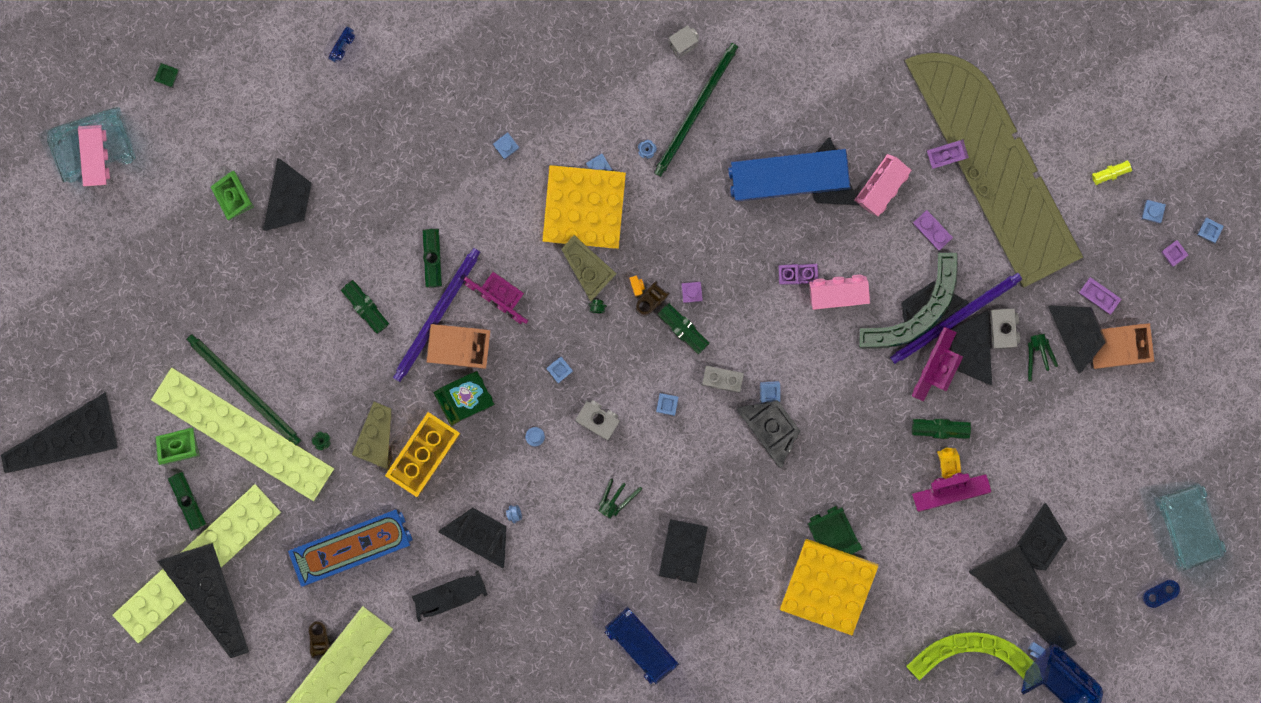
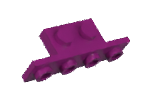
[464,271,529,324]
[912,327,963,402]
[912,473,991,512]

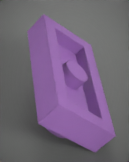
[927,140,969,169]
[912,210,953,251]
[1079,277,1121,315]

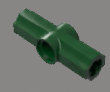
[422,229,442,288]
[341,280,390,334]
[658,303,710,355]
[912,419,971,439]
[167,472,207,531]

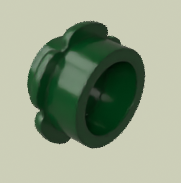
[588,300,607,314]
[312,432,331,451]

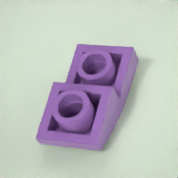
[779,264,819,285]

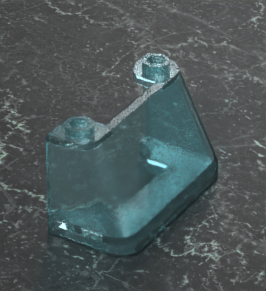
[47,107,136,183]
[1154,483,1226,571]

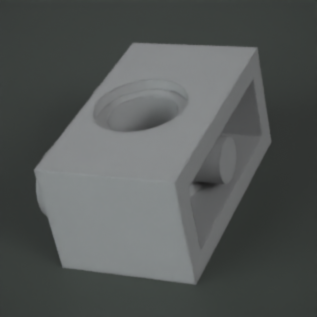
[668,25,699,59]
[989,309,1020,349]
[702,366,744,393]
[575,400,620,441]

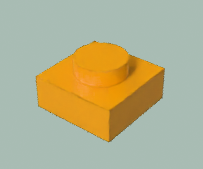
[629,275,645,297]

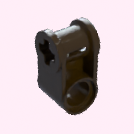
[635,281,670,317]
[309,620,331,658]

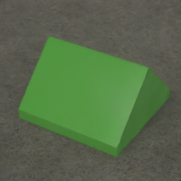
[211,171,254,220]
[156,427,200,466]

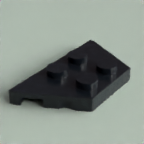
[813,137,859,206]
[263,158,312,231]
[901,281,969,344]
[1048,305,1107,374]
[951,311,992,385]
[736,400,800,468]
[1015,502,1067,571]
[439,508,507,568]

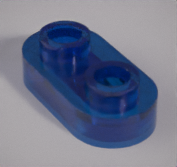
[328,26,356,63]
[1142,580,1180,608]

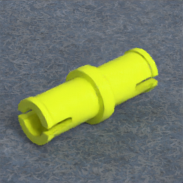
[1092,160,1132,185]

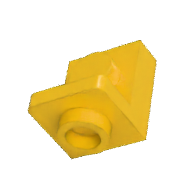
[937,447,961,479]

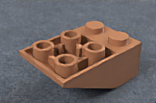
[1093,323,1154,369]
[426,324,490,369]

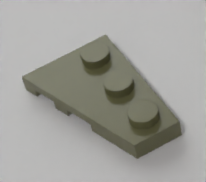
[561,235,617,301]
[352,402,392,469]

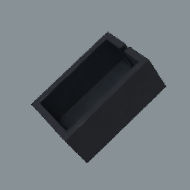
[659,519,708,584]

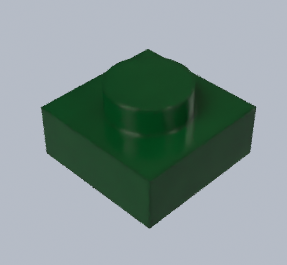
[154,63,180,88]

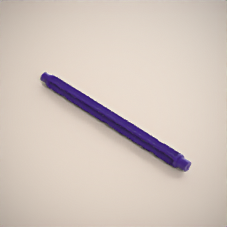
[393,248,481,382]
[890,273,1022,364]

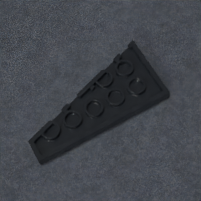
[1,392,119,474]
[157,542,249,658]
[969,544,1077,654]

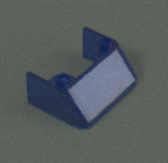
[604,606,680,685]
[1021,644,1103,703]

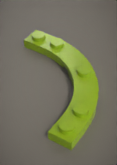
[906,632,1042,684]

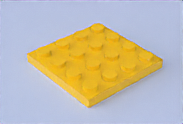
[542,165,626,249]
[780,539,879,636]

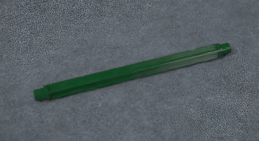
[654,43,738,177]
[186,334,302,446]

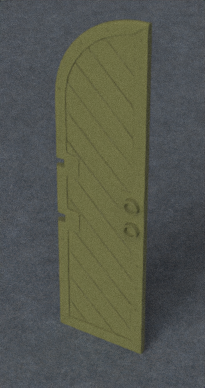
[904,53,1083,288]

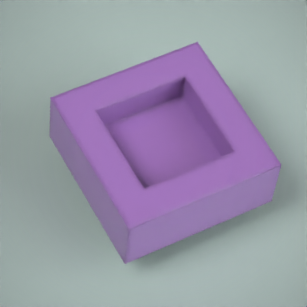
[1161,240,1188,267]
[682,282,702,303]

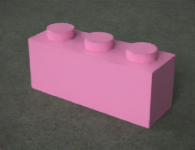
[78,125,110,186]
[854,154,912,217]
[809,275,870,310]

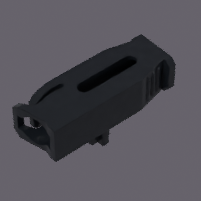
[412,570,488,622]

